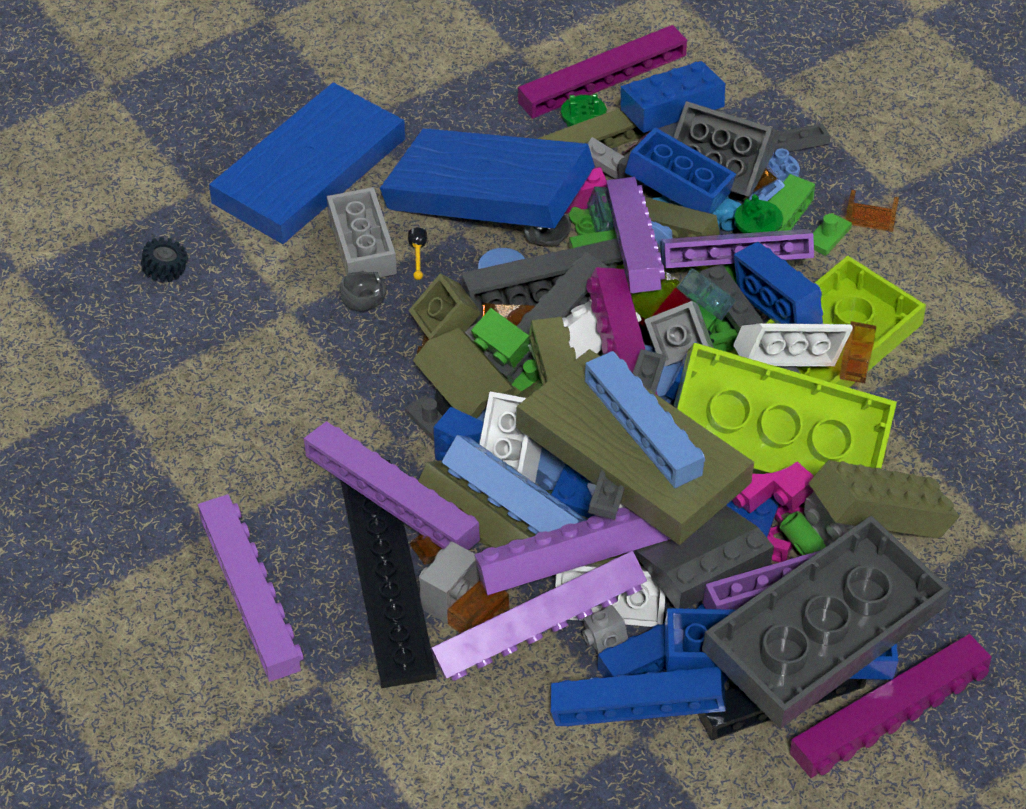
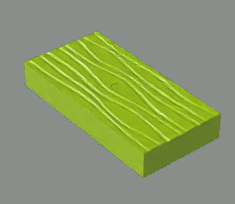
[730,255,926,388]
[674,343,897,476]

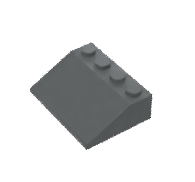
[673,101,781,197]
[633,506,774,609]

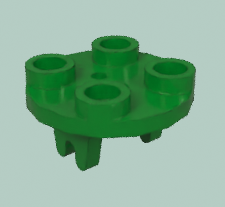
[561,93,607,127]
[734,194,783,233]

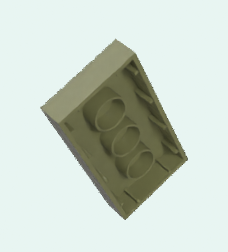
[516,349,754,545]

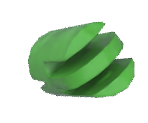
[780,511,826,556]

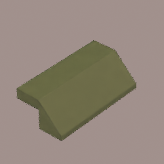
[413,328,516,419]

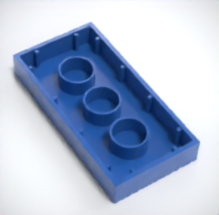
[209,82,405,244]
[380,128,595,229]

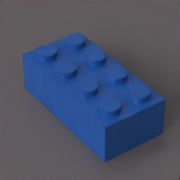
[621,61,726,133]
[625,127,736,214]
[734,241,823,324]

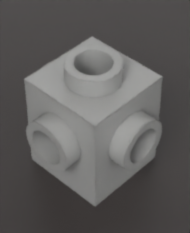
[582,605,628,654]

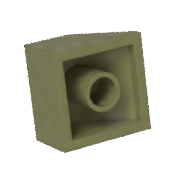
[409,273,481,340]

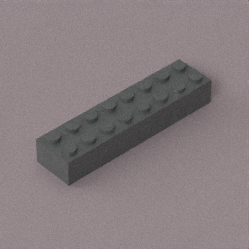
[461,238,661,326]

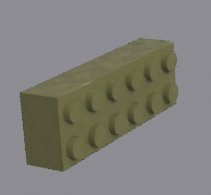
[809,460,960,538]

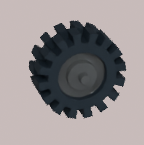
[141,237,187,282]

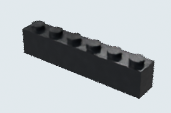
[697,679,867,741]

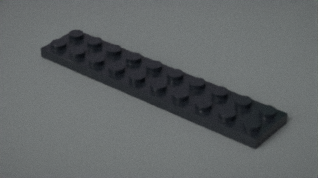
[340,460,437,689]

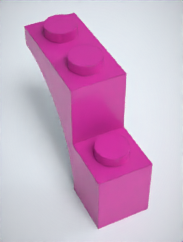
[732,462,814,513]

